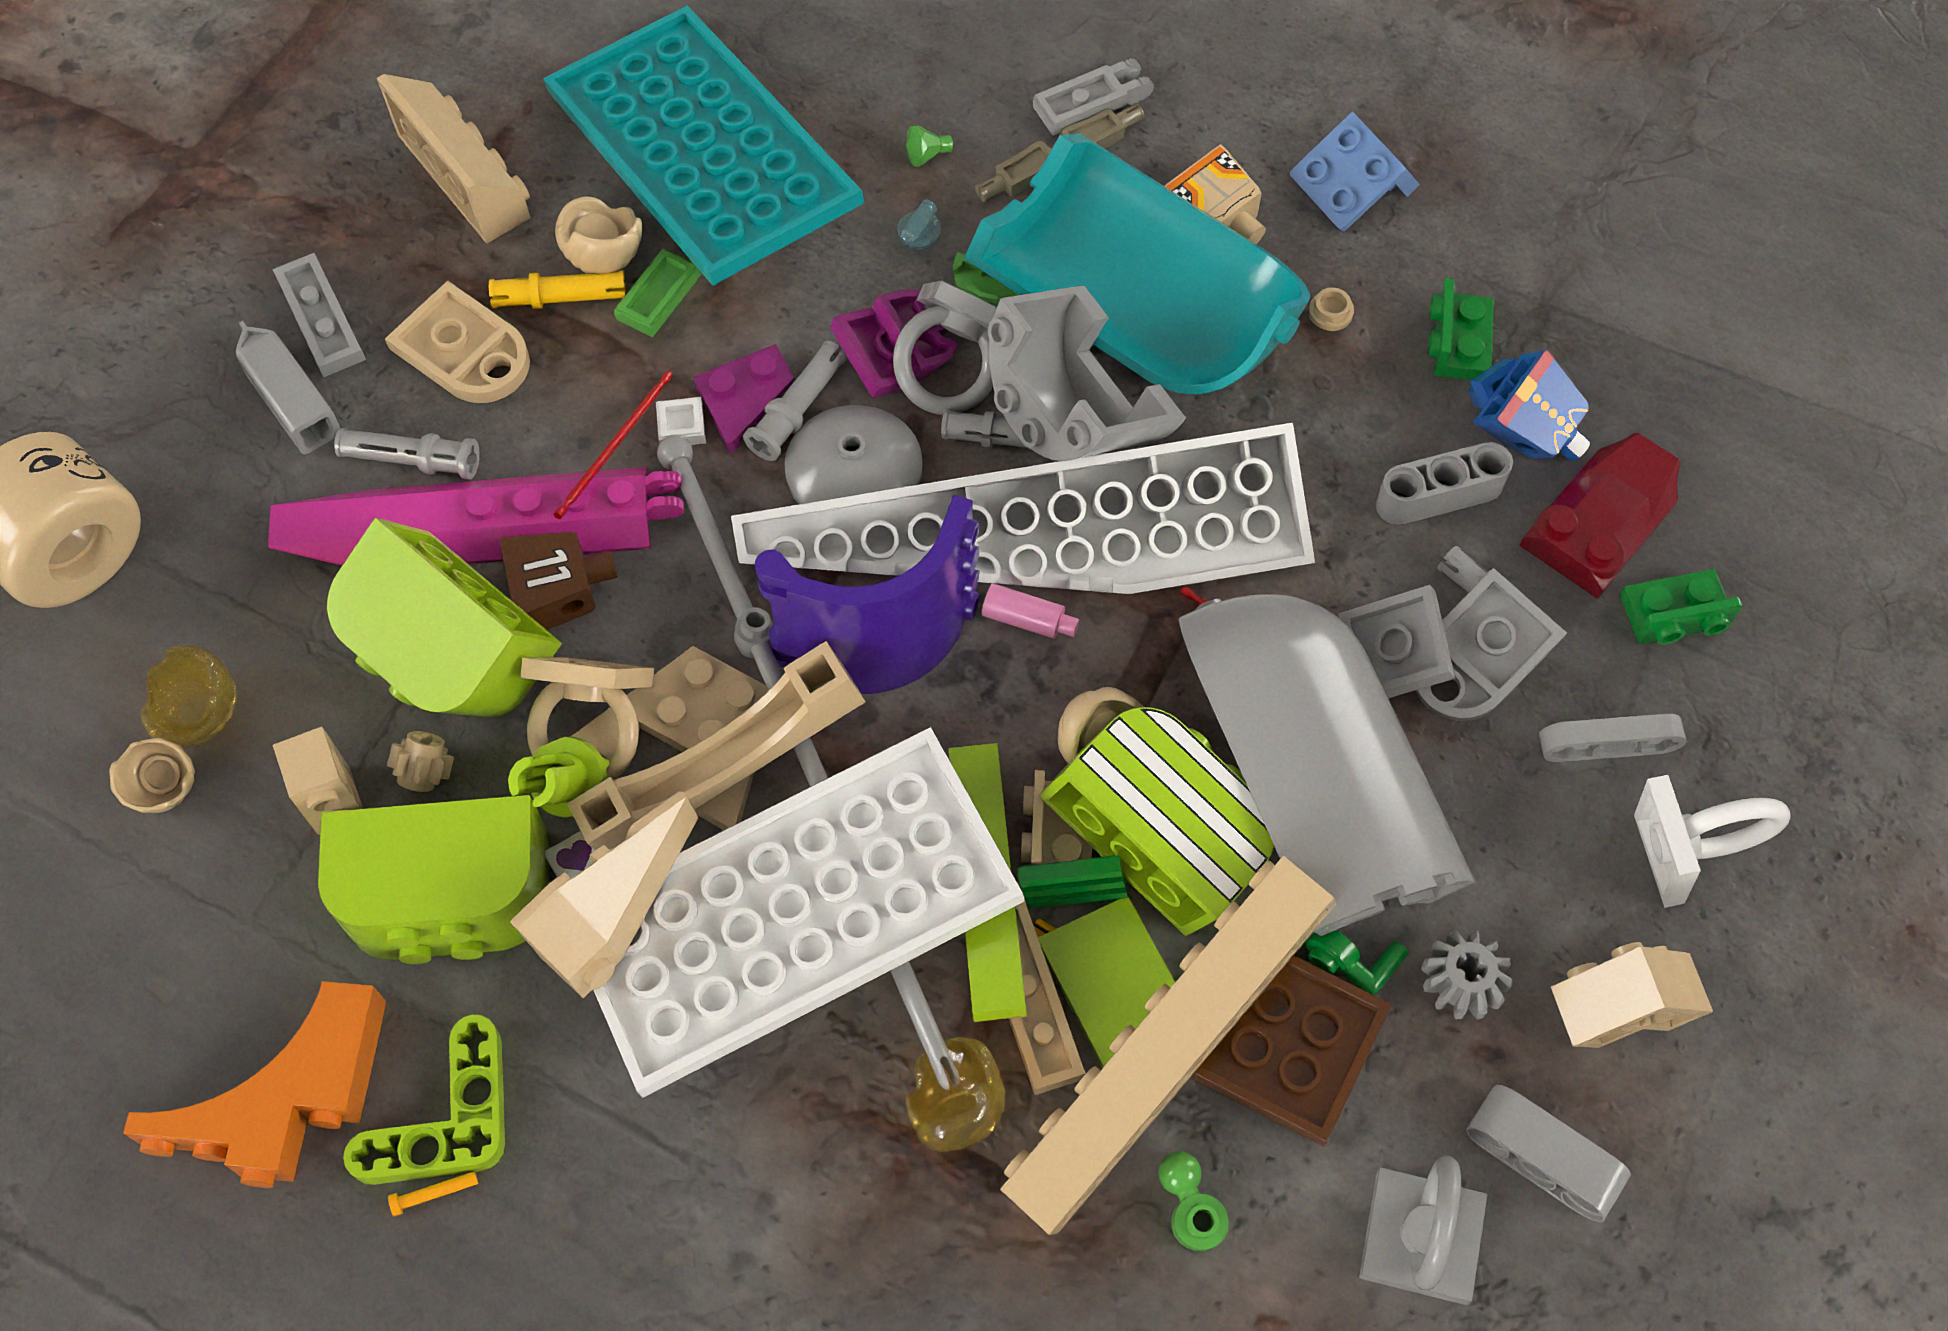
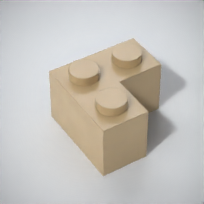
[1551,942,1713,1048]

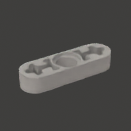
[1539,714,1687,762]

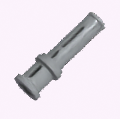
[743,341,847,461]
[334,428,480,480]

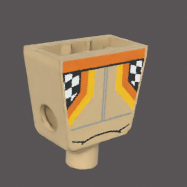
[1165,144,1266,244]

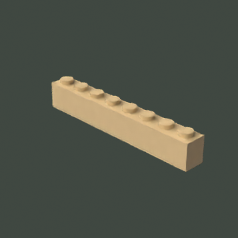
[1000,855,1336,1235]

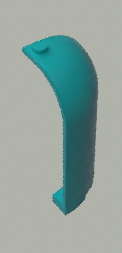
[964,133,1310,394]

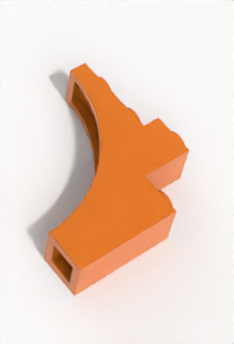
[123,981,386,1188]

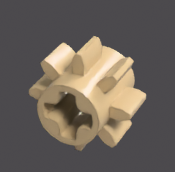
[387,731,454,792]

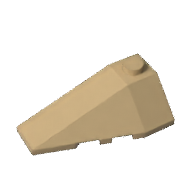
[510,791,699,998]

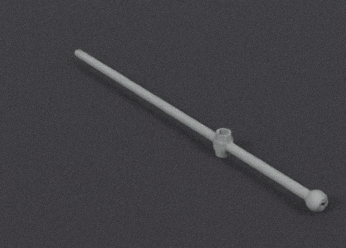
[657,435,960,1090]

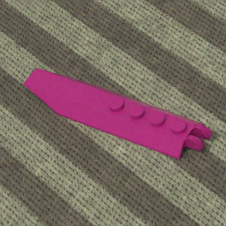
[268,467,684,566]

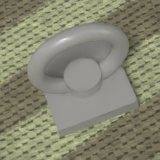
[893,281,997,415]
[1359,1155,1488,1306]

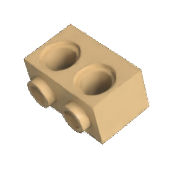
[273,726,363,835]

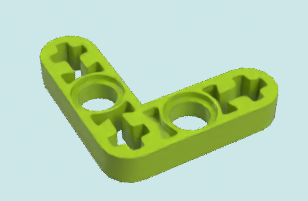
[343,1014,505,1185]

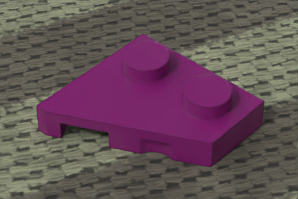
[693,344,794,453]

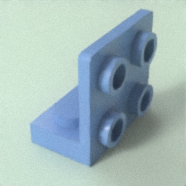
[1290,111,1420,231]

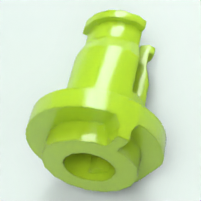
[508,737,610,817]

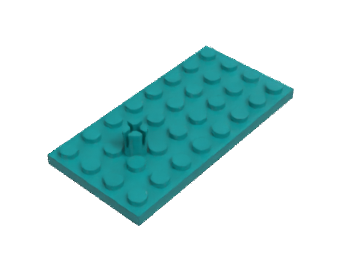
[543,5,864,286]

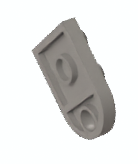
[1415,568,1567,721]

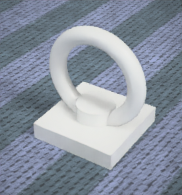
[1634,775,1790,908]

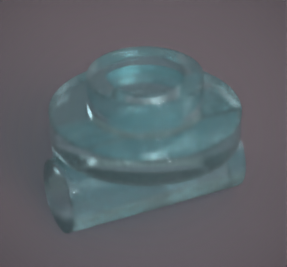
[897,200,941,250]

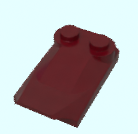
[1519,433,1680,599]

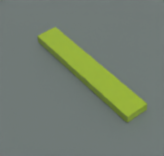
[948,743,1027,1022]

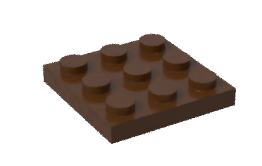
[1190,955,1392,1147]

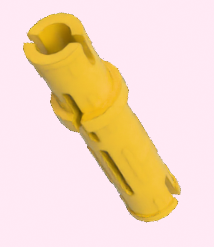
[489,270,626,309]

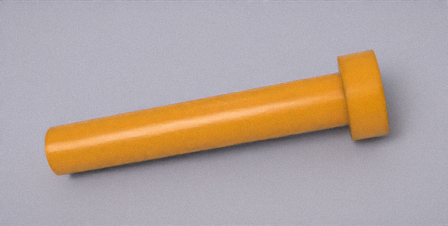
[388,1171,479,1216]

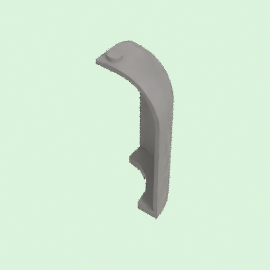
[1179,594,1476,936]

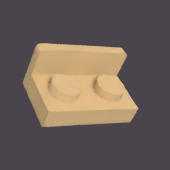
[1021,770,1092,865]

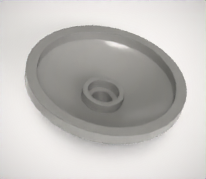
[785,405,922,504]

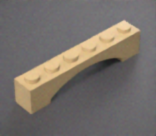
[567,641,866,850]

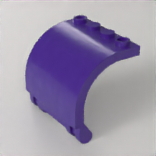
[755,495,980,694]

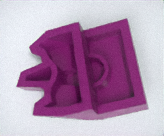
[830,289,958,399]

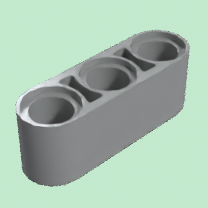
[1376,442,1513,525]
[1466,1085,1631,1222]

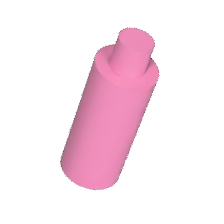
[982,583,1080,639]

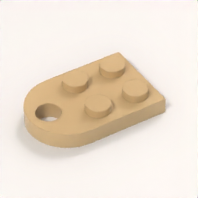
[385,281,530,403]

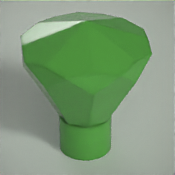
[906,126,953,167]

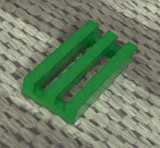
[1018,855,1128,909]

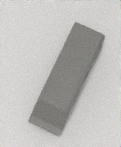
[236,321,340,454]

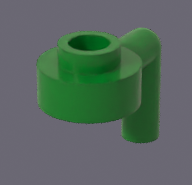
[1305,930,1409,995]

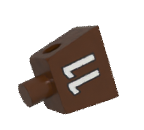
[499,532,618,630]

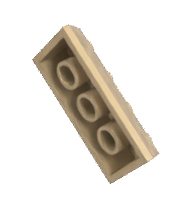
[377,74,531,244]

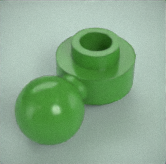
[1158,1151,1229,1251]

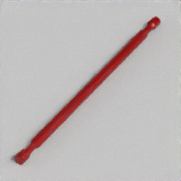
[553,371,673,520]

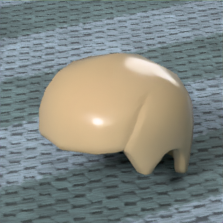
[109,738,195,813]

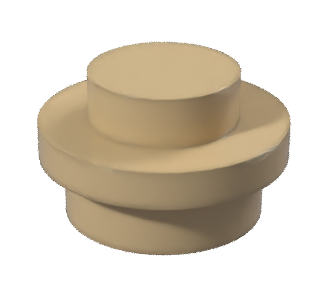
[1309,288,1354,331]

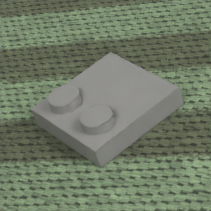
[1338,585,1455,698]

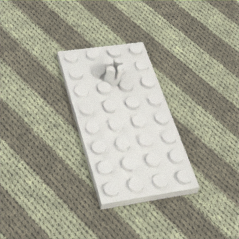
[594,727,1025,1098]

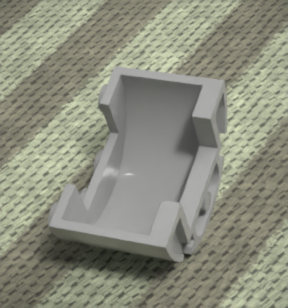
[988,285,1186,461]

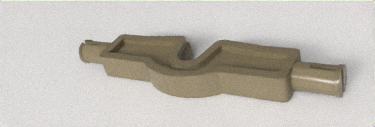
[975,103,1144,202]

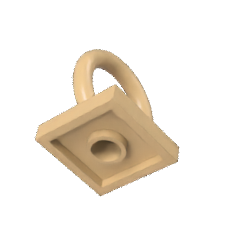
[521,657,654,780]

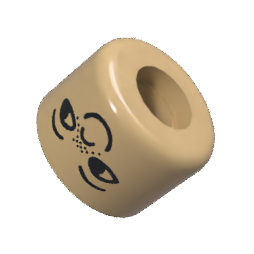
[0,432,141,608]

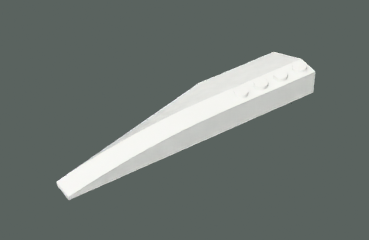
[731,423,1315,594]

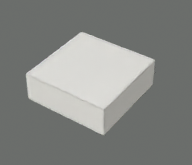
[656,397,706,445]

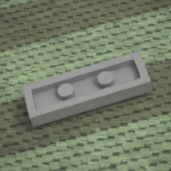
[273,253,366,377]

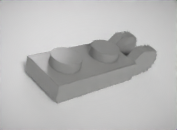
[1033,58,1154,136]

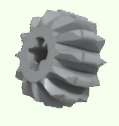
[1421,930,1513,1020]

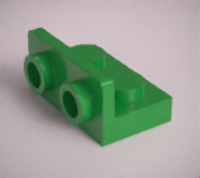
[1427,278,1494,380]
[1620,569,1743,645]

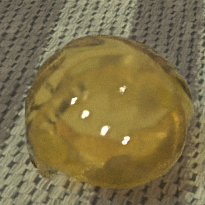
[141,645,237,747]
[906,1037,1005,1152]

